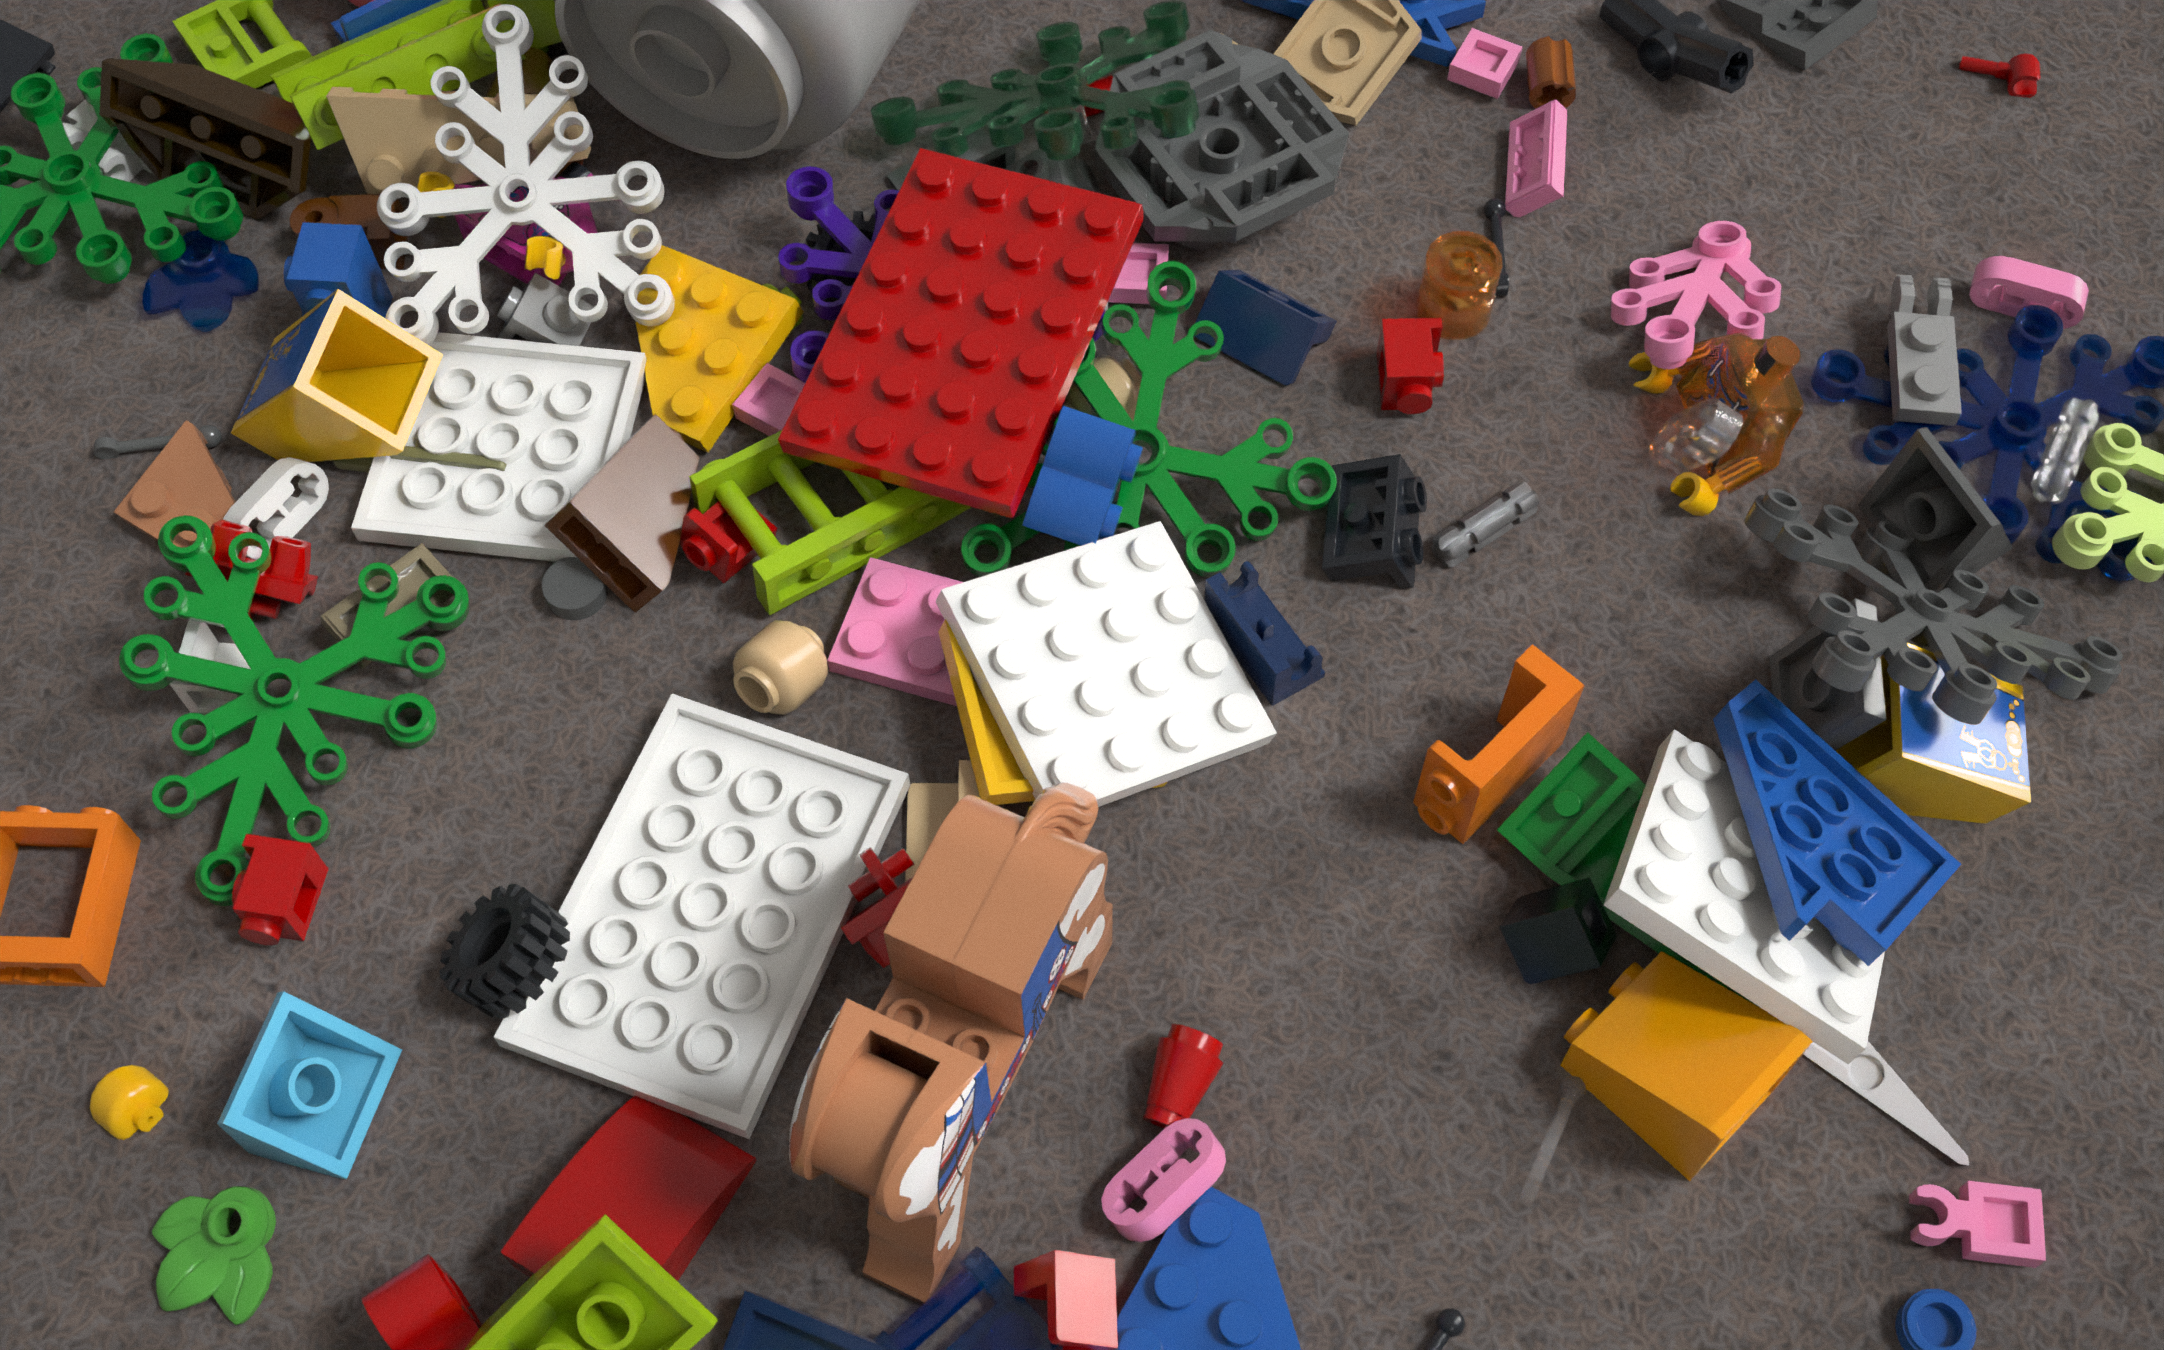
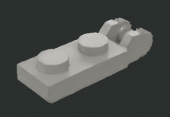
[1887,274,1962,426]

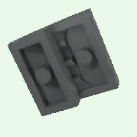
[1720,0,1878,70]

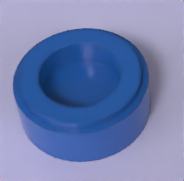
[1895,1289,1976,1350]

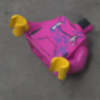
[417,162,597,286]

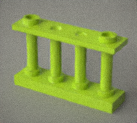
[270,0,525,150]
[689,430,971,615]

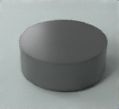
[542,557,608,620]

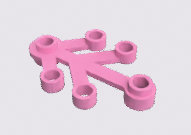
[1611,221,1781,369]

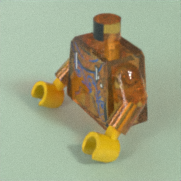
[1629,333,1804,516]

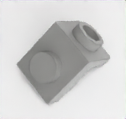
[496,273,594,346]

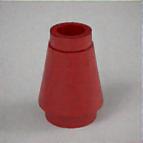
[1143,1024,1224,1129]

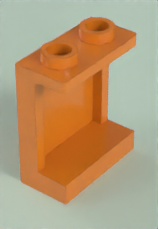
[1413,644,1585,844]

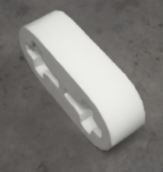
[223,457,329,560]

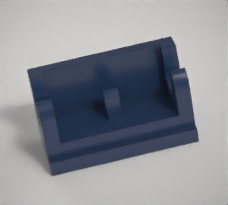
[1204,561,1325,706]

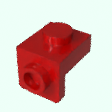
[679,501,778,583]

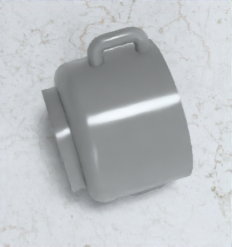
[554,0,920,159]

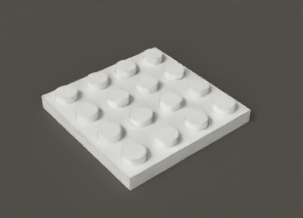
[351,332,647,562]
[936,521,1277,807]
[1604,729,1885,1064]

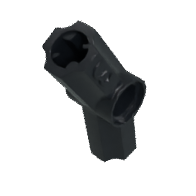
[1599,0,1754,94]

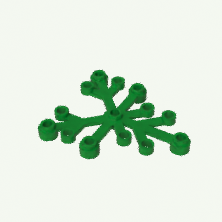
[0,34,243,284]
[961,261,1337,577]
[119,515,469,906]

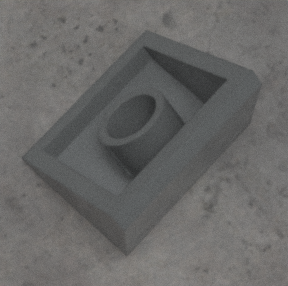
[1858,427,2013,593]

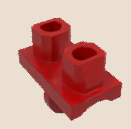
[185,520,318,620]
[841,847,915,968]

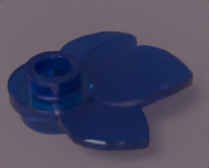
[142,230,260,332]

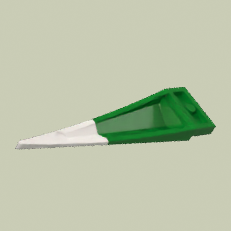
[1497,732,1969,1165]

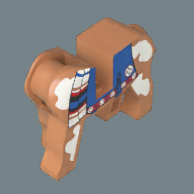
[789,782,1112,1307]

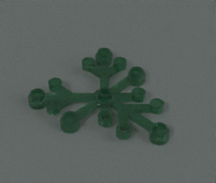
[870,0,1200,161]

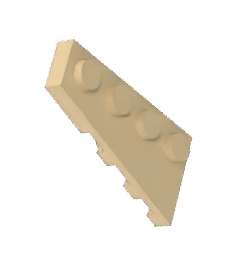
[326,87,591,194]

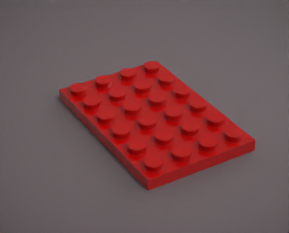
[778,148,1144,519]

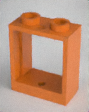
[0,805,141,987]

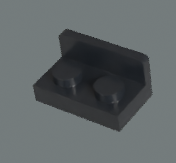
[1322,454,1427,589]

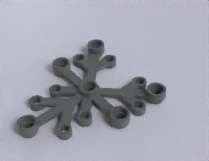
[1744,488,2123,725]

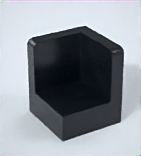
[1499,877,1617,984]

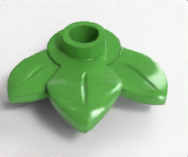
[152,1186,276,1325]

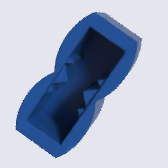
[1022,406,1143,546]

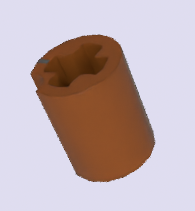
[1526,36,1576,109]

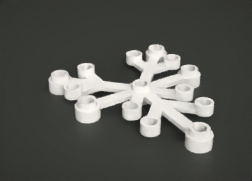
[377,4,675,345]

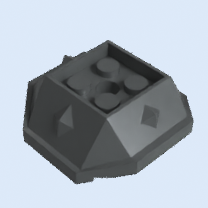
[1095,30,1349,252]

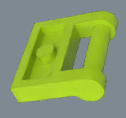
[172,0,312,89]

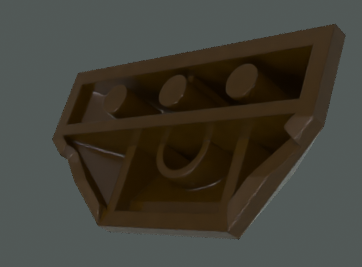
[99,58,311,220]

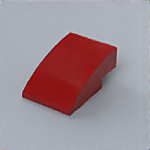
[500,1096,757,1281]

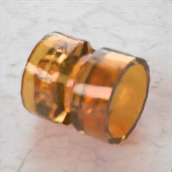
[1416,231,1503,340]

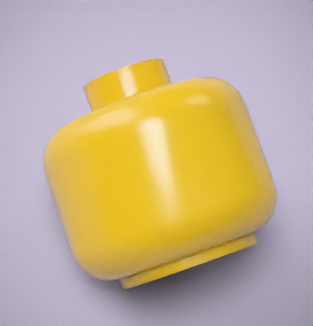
[89,1065,169,1140]

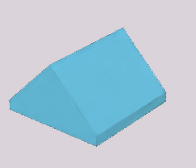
[217,991,402,1179]

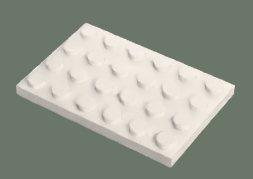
[494,694,910,1139]

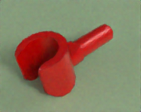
[1959,53,2041,98]

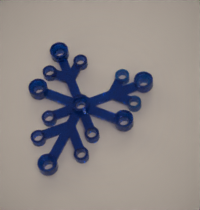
[1811,305,2164,581]

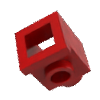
[1376,318,1444,414]
[232,834,328,946]

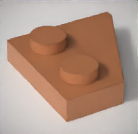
[114,420,252,547]

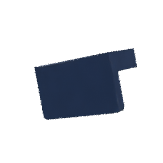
[1195,269,1337,385]

